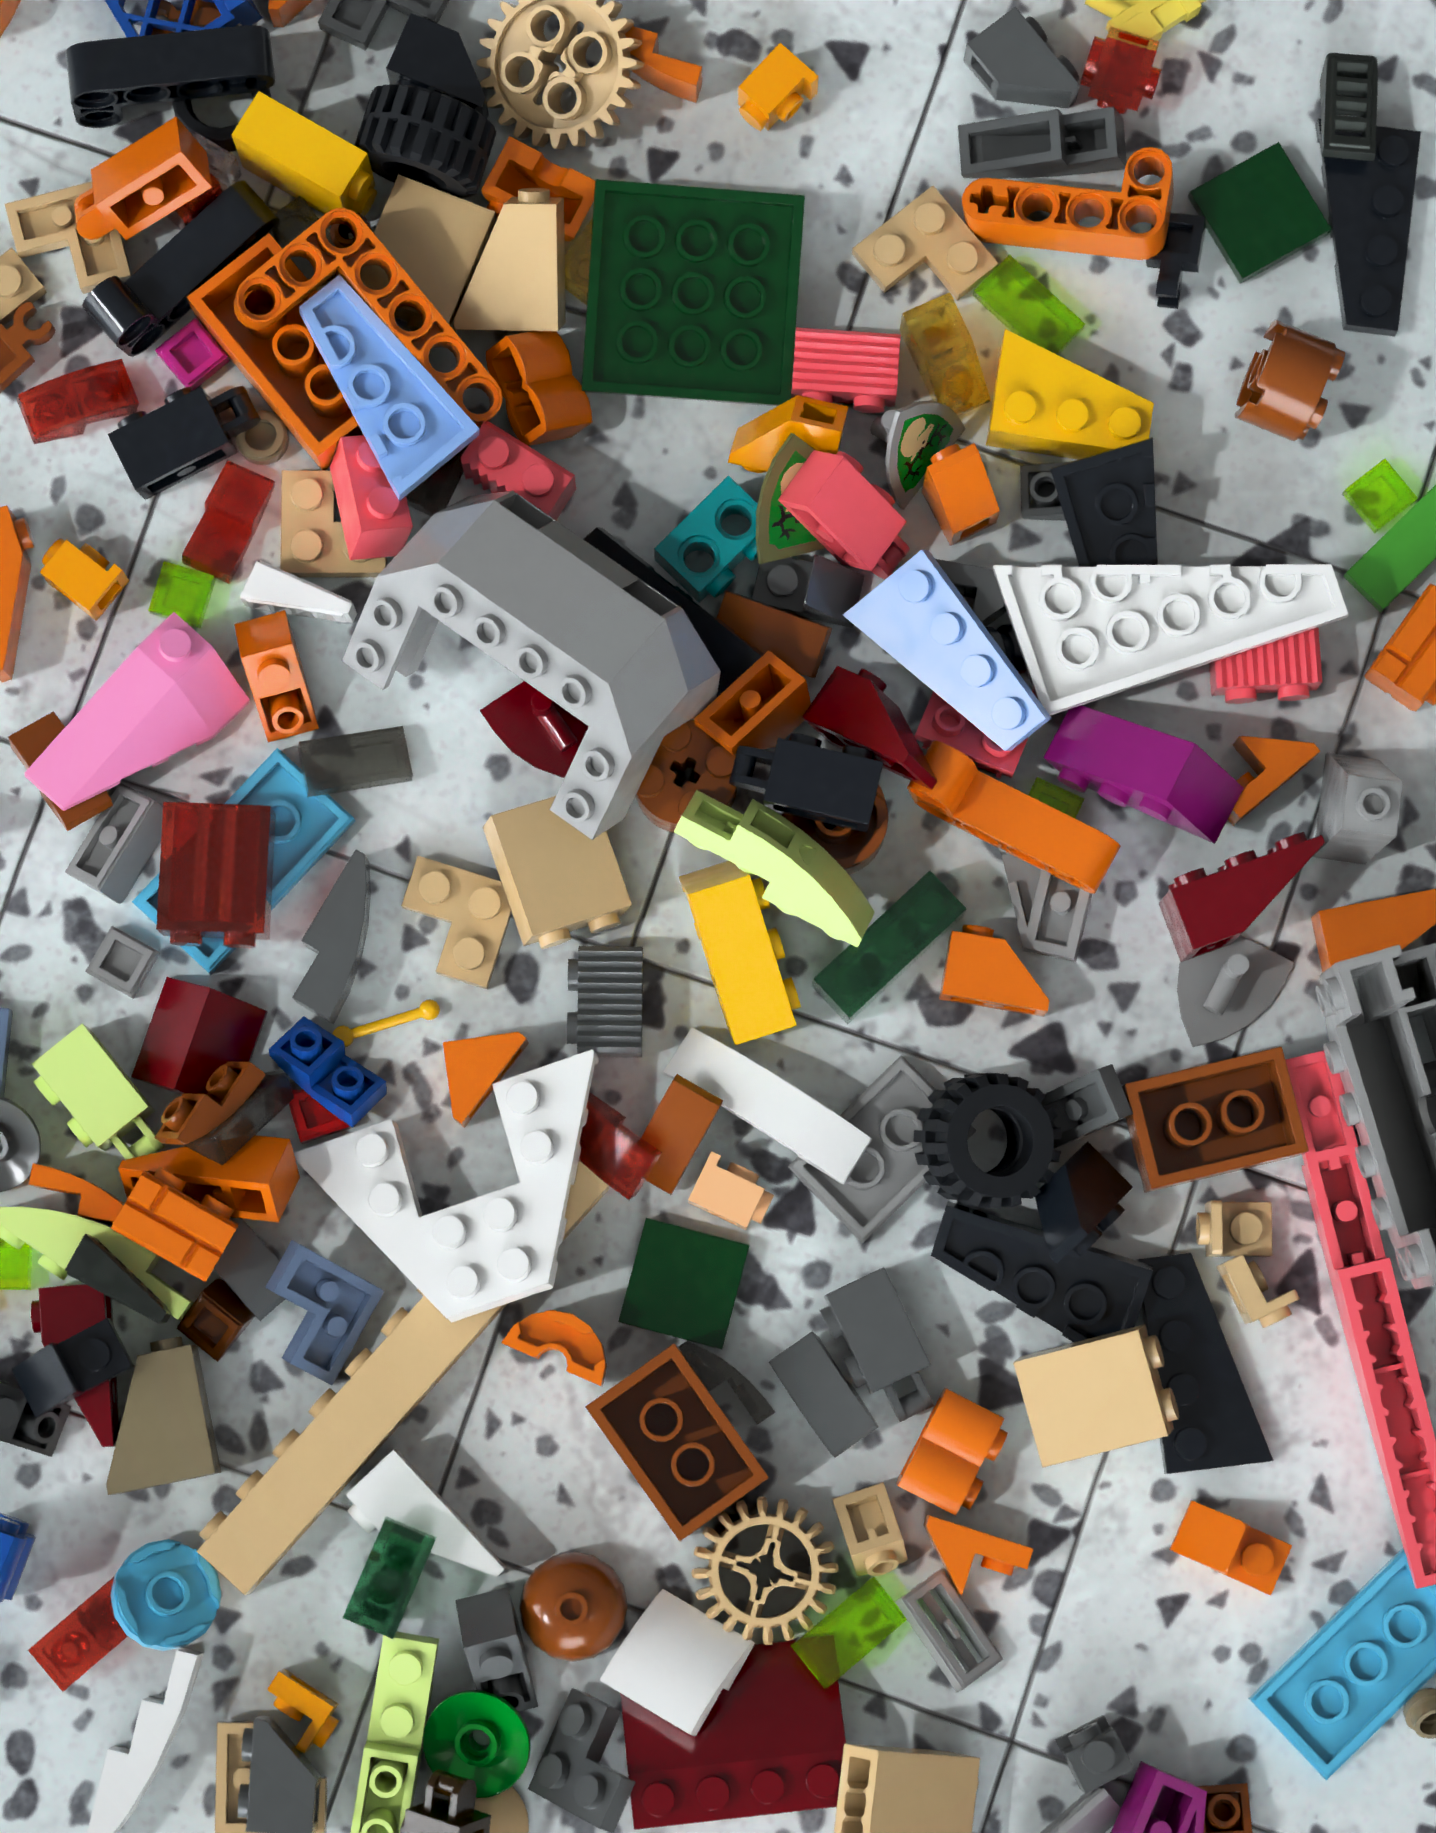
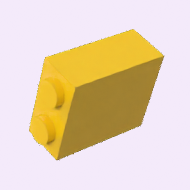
[231,91,377,216]

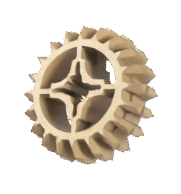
[692,1496,838,1645]

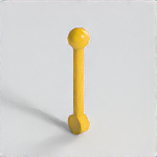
[332,999,440,1047]

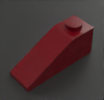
[802,666,938,790]
[31,1284,120,1447]

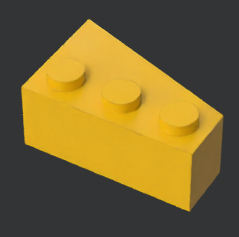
[986,329,1154,460]
[679,861,801,1045]

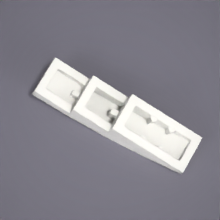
[87,1648,204,1833]

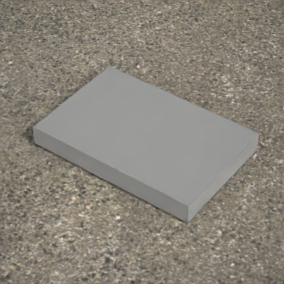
[788,1055,977,1244]

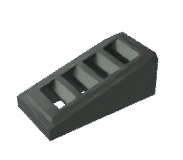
[1320,53,1378,161]
[65,1234,172,1324]

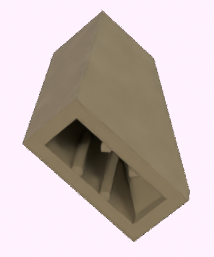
[106,1337,221,1495]

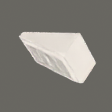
[240,560,357,623]

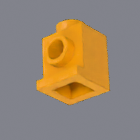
[738,43,819,131]
[40,538,129,621]

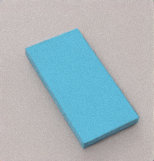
[132,748,356,975]
[1248,1548,1436,1780]

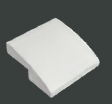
[600,1589,755,1737]

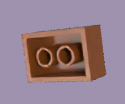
[1122,1046,1309,1193]
[585,1344,769,1541]

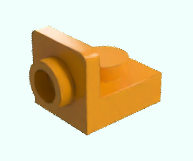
[267,1668,339,1754]

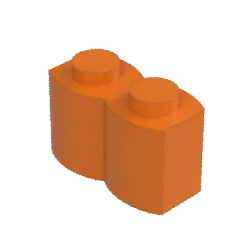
[486,331,592,446]
[896,1388,1008,1516]

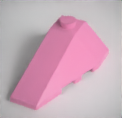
[25,612,250,811]

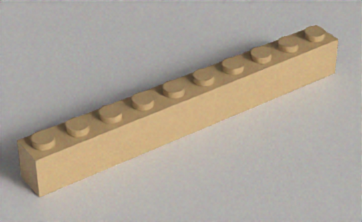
[197,1160,609,1595]

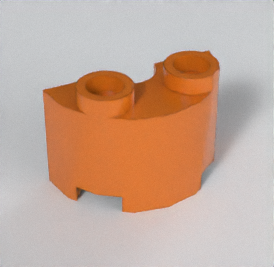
[481,136,595,242]
[501,1310,607,1387]

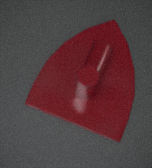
[480,681,589,778]

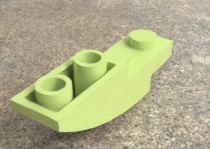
[674,790,875,948]
[0,1207,194,1320]
[351,1630,439,1833]

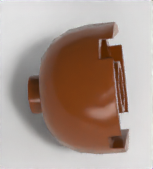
[519,1551,628,1662]

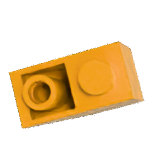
[728,395,848,473]

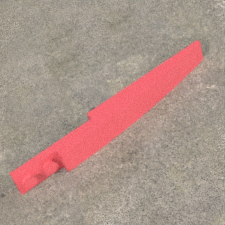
[1285,1050,1436,1589]

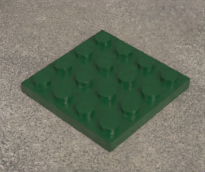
[581,179,805,406]

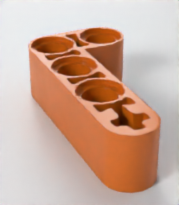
[962,147,1174,260]
[907,740,1121,894]

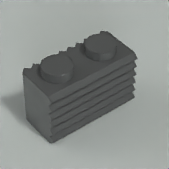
[567,946,643,1058]

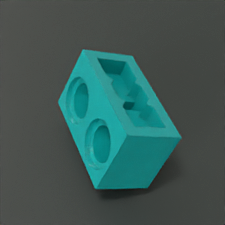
[654,475,758,603]

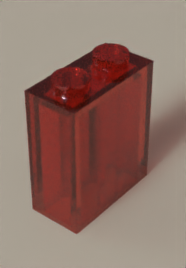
[156,802,276,948]

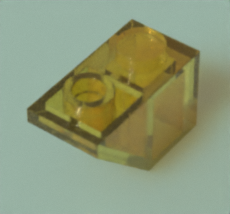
[899,292,991,416]

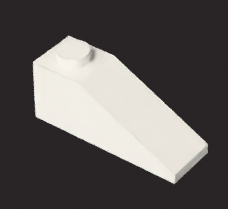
[346,1450,507,1577]

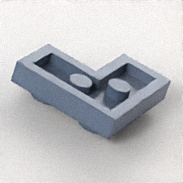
[265,1240,384,1385]

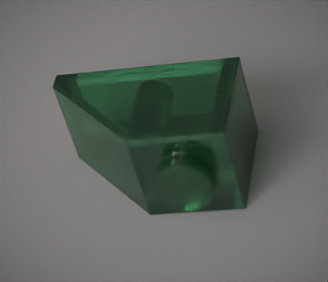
[343,1516,436,1639]

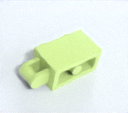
[32,1024,165,1159]

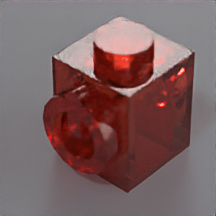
[1080,26,1162,114]

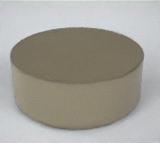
[235,410,289,465]

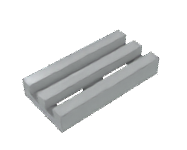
[895,1569,1003,1692]

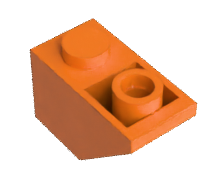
[921,443,1000,546]
[234,610,319,743]

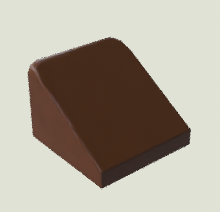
[176,1278,255,1362]

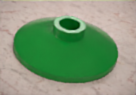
[423,1690,531,1798]

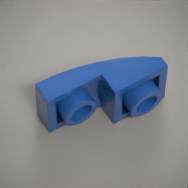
[269,1016,387,1128]

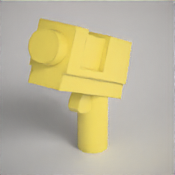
[1085,0,1206,56]

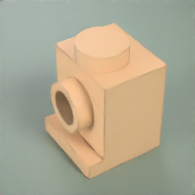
[688,1151,774,1230]

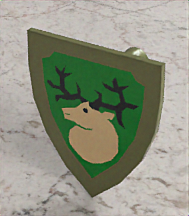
[756,433,826,564]

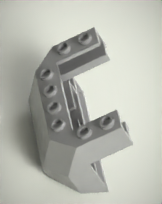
[342,491,721,840]
[1316,943,1436,1290]

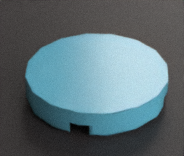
[110,1539,222,1651]

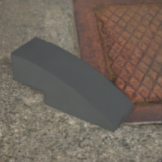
[958,107,1127,179]
[292,849,371,1024]

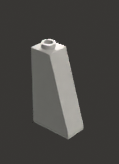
[1313,752,1403,864]

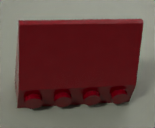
[620,1636,846,1830]

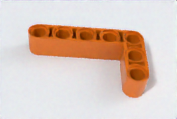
[233,208,502,427]

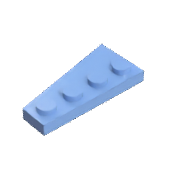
[299,274,480,501]
[843,549,1052,751]

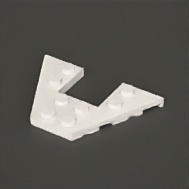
[294,1049,599,1322]

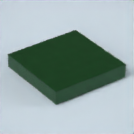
[1188,142,1331,284]
[618,1218,750,1350]

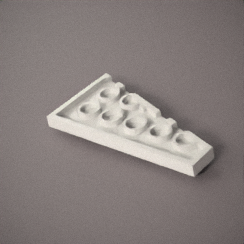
[993,564,1349,716]

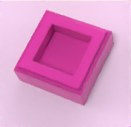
[155,317,230,390]

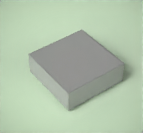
[85,926,160,999]

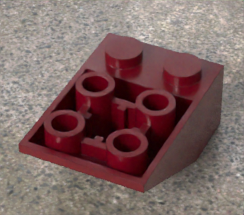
[1159,832,1325,962]

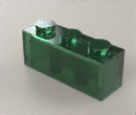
[812,870,967,1025]

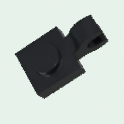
[1146,213,1206,309]

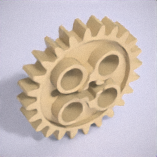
[477,0,644,150]

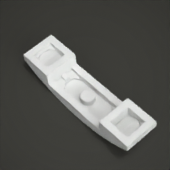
[663,1028,872,1185]

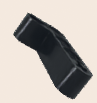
[66,25,275,128]
[82,180,280,357]

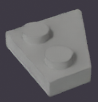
[999,848,1093,962]

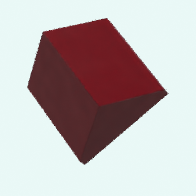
[131,977,268,1095]

